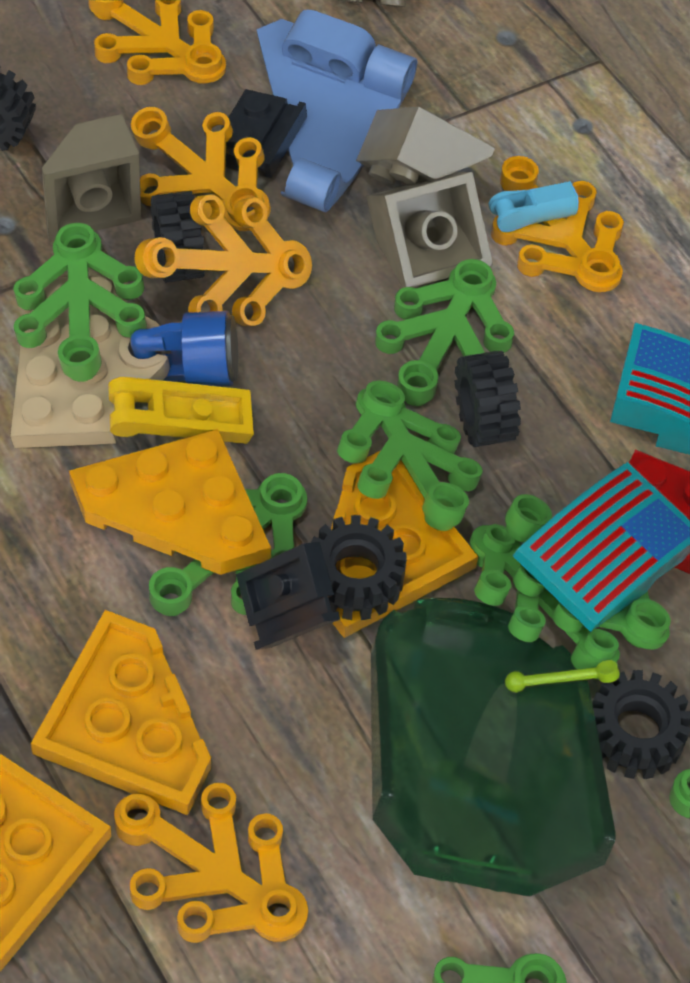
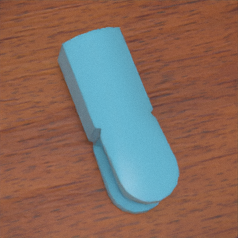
[488,181,579,232]

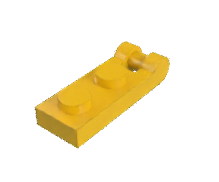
[108,377,254,444]

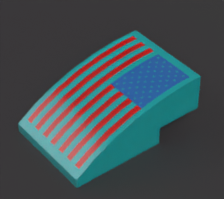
[610,323,690,455]
[513,462,690,632]

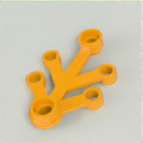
[88,0,226,85]
[131,107,271,231]
[491,156,624,292]
[134,195,312,326]
[114,783,308,943]

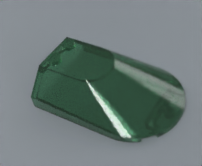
[371,598,616,897]

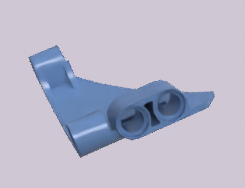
[256,10,418,212]

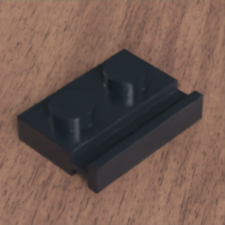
[221,89,307,178]
[236,542,340,650]

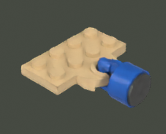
[10,275,238,448]

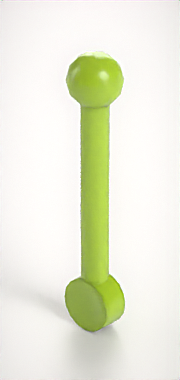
[505,660,620,693]

